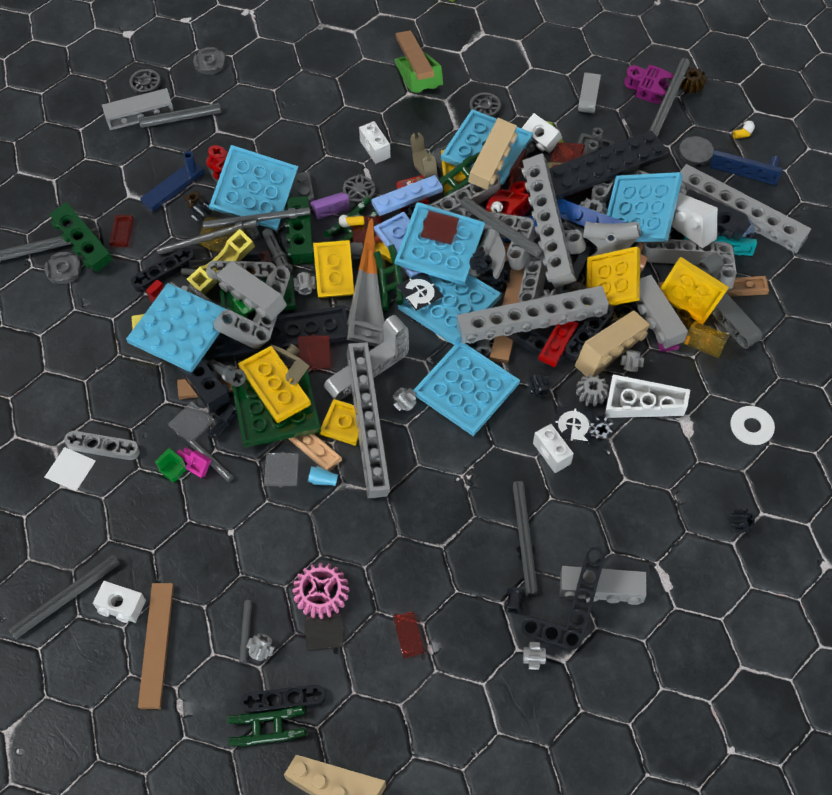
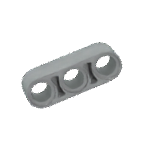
[578,72,601,114]

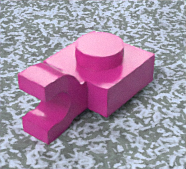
[177,447,211,478]

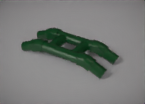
[438,153,480,197]
[324,196,379,243]
[373,244,404,311]
[227,705,308,747]

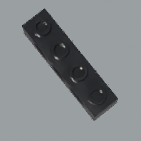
[685,189,751,241]
[173,357,230,413]

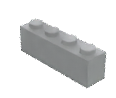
[102,88,174,130]
[216,261,287,321]
[635,275,688,349]
[560,566,646,605]

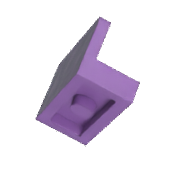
[311,192,350,219]

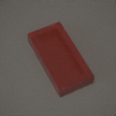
[109,215,134,247]
[393,611,424,658]

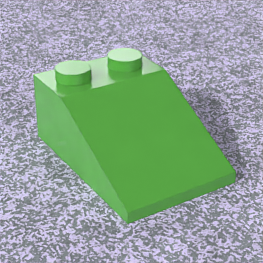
[395,52,443,93]

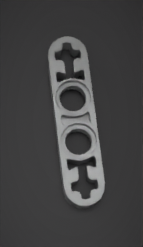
[206,261,276,280]
[64,431,140,460]

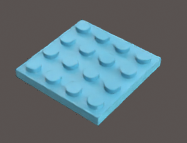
[441,109,533,185]
[209,145,298,230]
[607,172,683,242]
[395,202,485,285]
[398,273,501,345]
[126,283,227,373]
[413,340,520,436]

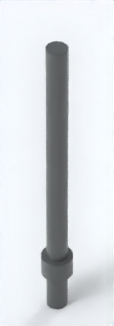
[203,207,310,229]
[157,219,259,255]

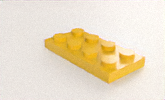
[238,346,311,423]

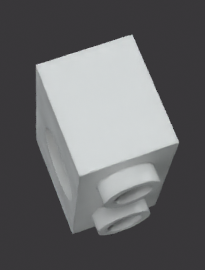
[522,113,562,153]
[359,121,391,164]
[533,424,574,473]
[93,581,146,623]

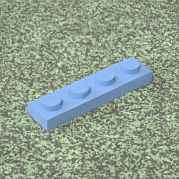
[372,175,443,216]

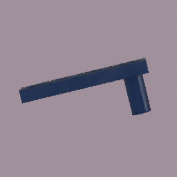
[709,150,783,186]
[140,151,205,212]

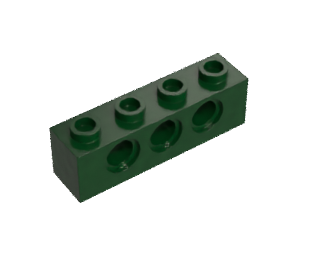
[285,196,314,265]
[49,202,112,273]

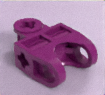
[624,64,674,104]

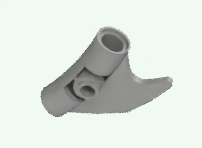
[583,221,641,257]
[469,229,507,279]

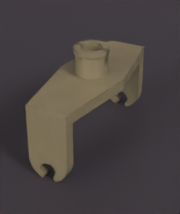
[410,132,438,178]
[270,344,309,385]

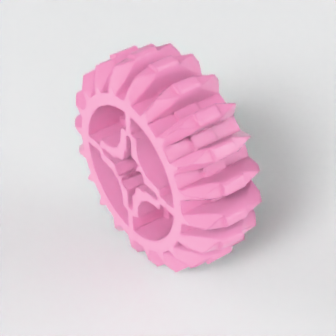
[293,562,349,619]

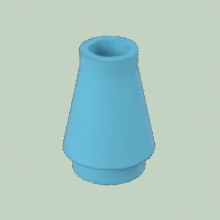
[308,466,338,486]

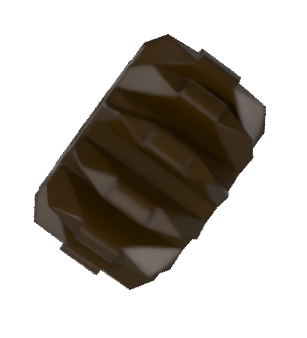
[679,66,706,94]

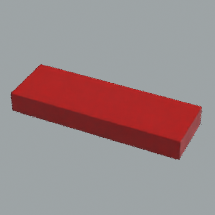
[538,321,579,367]

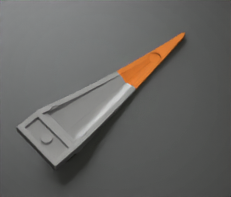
[347,218,384,347]

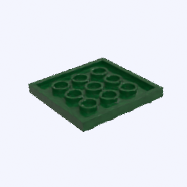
[232,366,321,448]

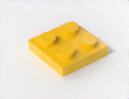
[320,399,359,446]

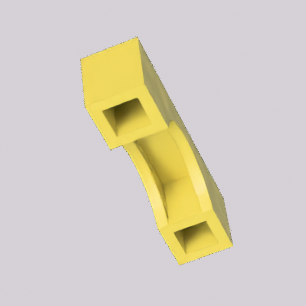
[187,229,255,296]

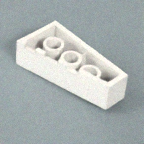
[671,193,717,248]
[605,375,690,418]

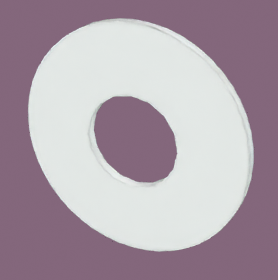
[730,406,775,445]

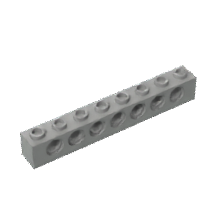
[522,153,576,288]
[680,164,811,253]
[457,286,609,344]
[347,342,390,498]

